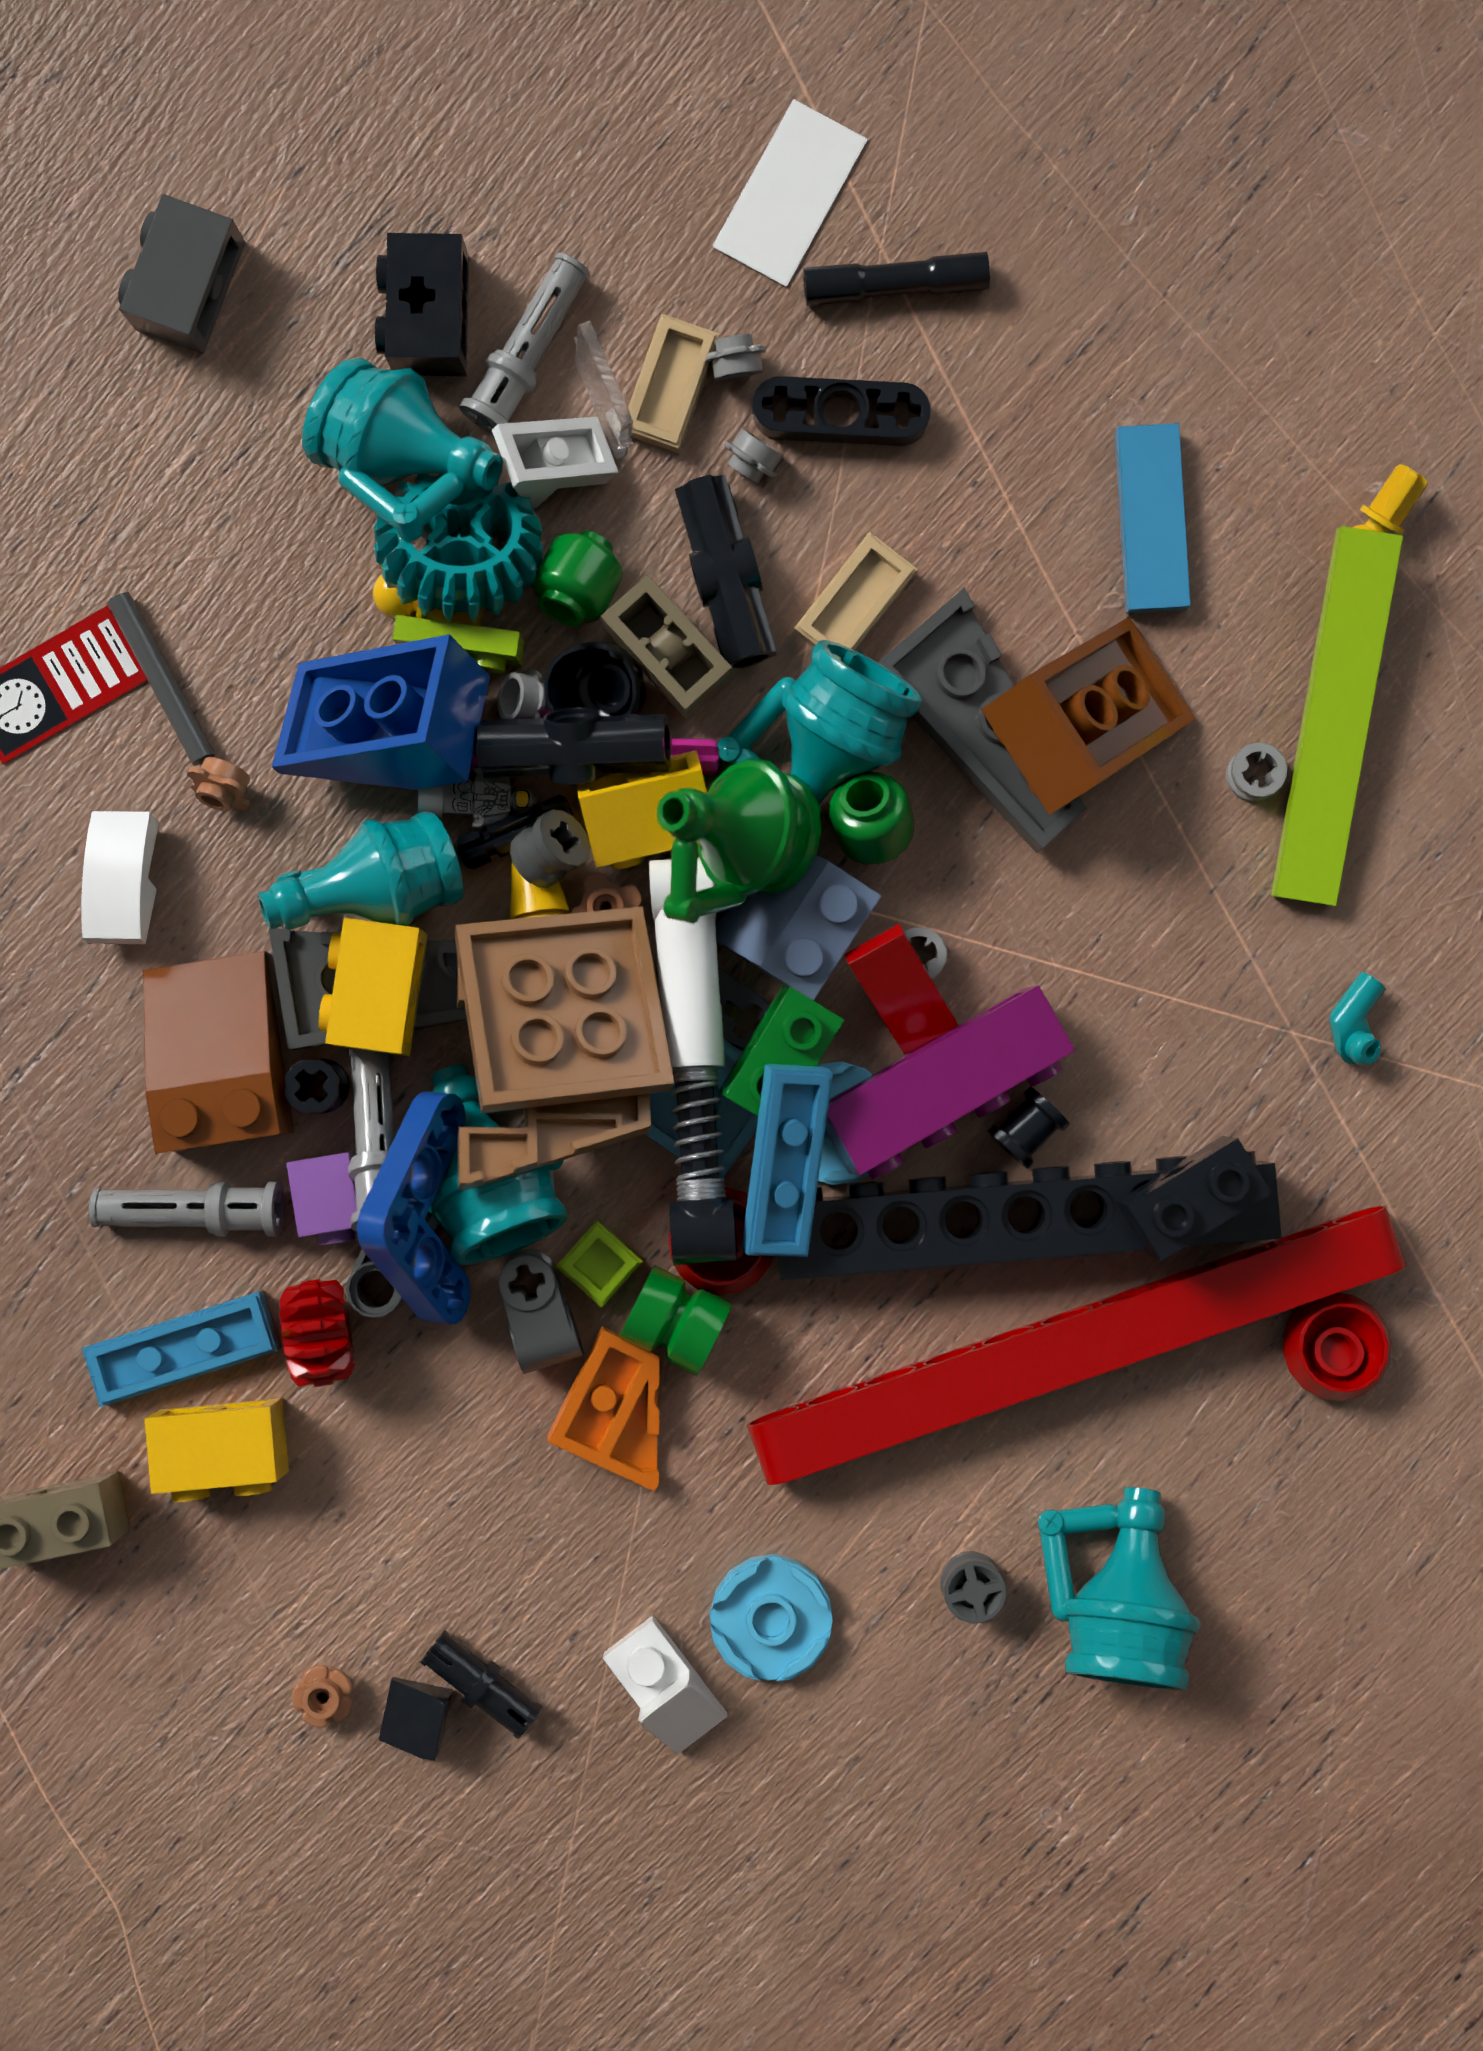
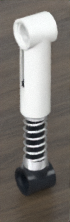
[649,857,737,1266]

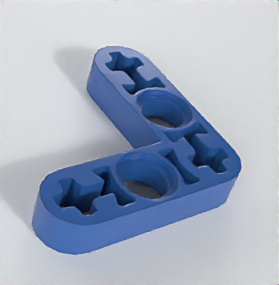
[357,1092,471,1325]

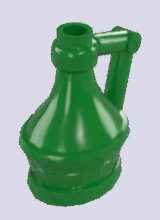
[657,758,821,923]

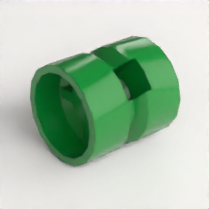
[619,1265,732,1376]

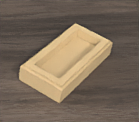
[621,313,719,454]
[794,532,918,651]

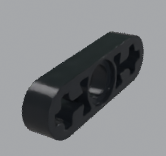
[752,376,931,446]

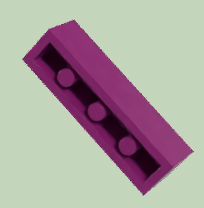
[825,985,1075,1179]

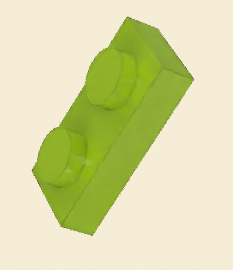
[392,615,526,674]

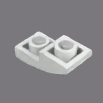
[81,811,159,944]

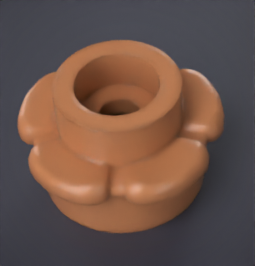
[292,1665,353,1728]

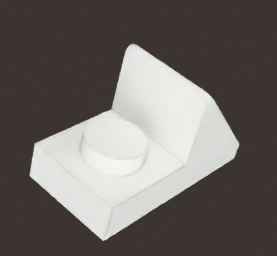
[492,417,618,509]
[603,1615,727,1754]

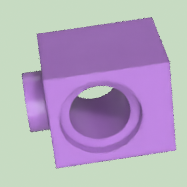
[286,1151,356,1245]

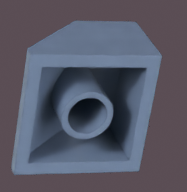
[715,855,881,1000]

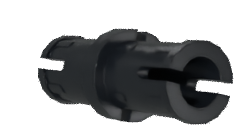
[420,1630,542,1739]

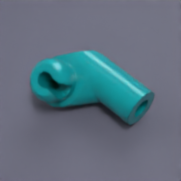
[1329,971,1386,1066]

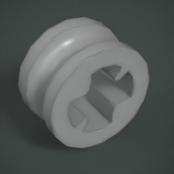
[1226,742,1287,802]
[904,927,947,979]

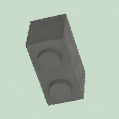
[118,194,246,354]

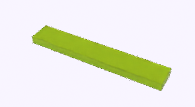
[1271,526,1403,906]

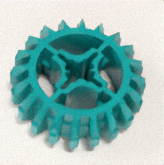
[374,474,543,623]

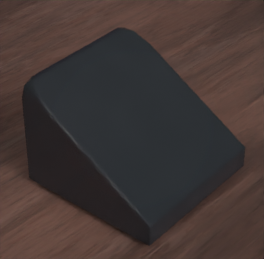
[379,1677,453,1761]

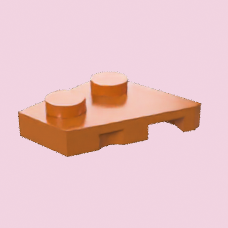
[546,1326,660,1492]

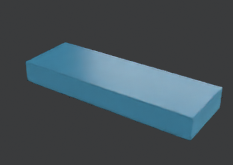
[1114,423,1191,614]
[741,1064,833,1257]
[82,1290,281,1407]

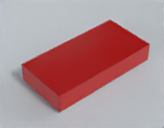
[845,924,959,1055]

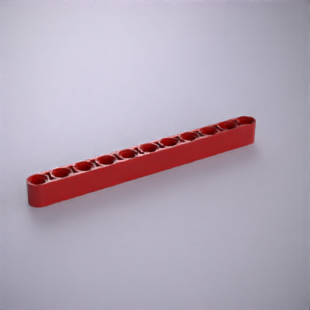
[747,1206,1407,1485]

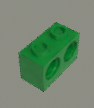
[718,985,844,1116]

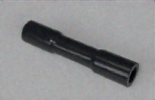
[803,252,990,306]

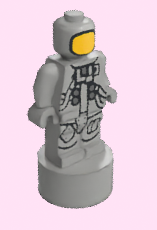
[417,767,537,828]

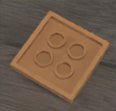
[454,906,674,1113]

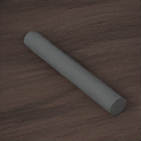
[107,592,215,766]

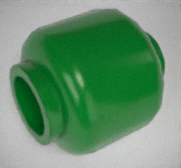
[532,531,623,627]
[829,772,915,865]

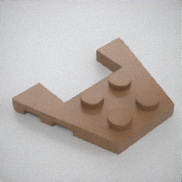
[457,956,651,1190]

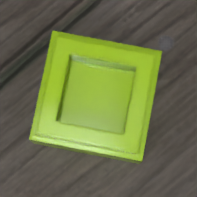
[556,1219,644,1307]

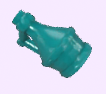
[302,358,503,541]
[717,640,922,814]
[257,812,463,930]
[429,1064,568,1265]
[1038,1487,1201,1690]

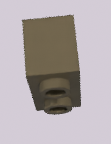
[601,574,733,721]
[0,1471,131,1569]

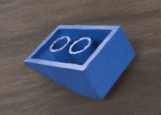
[272,634,490,790]

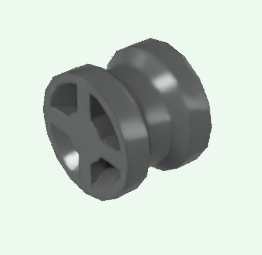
[510,810,590,888]
[940,1551,1006,1624]

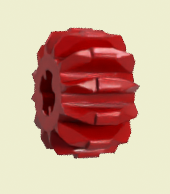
[279,1279,355,1387]

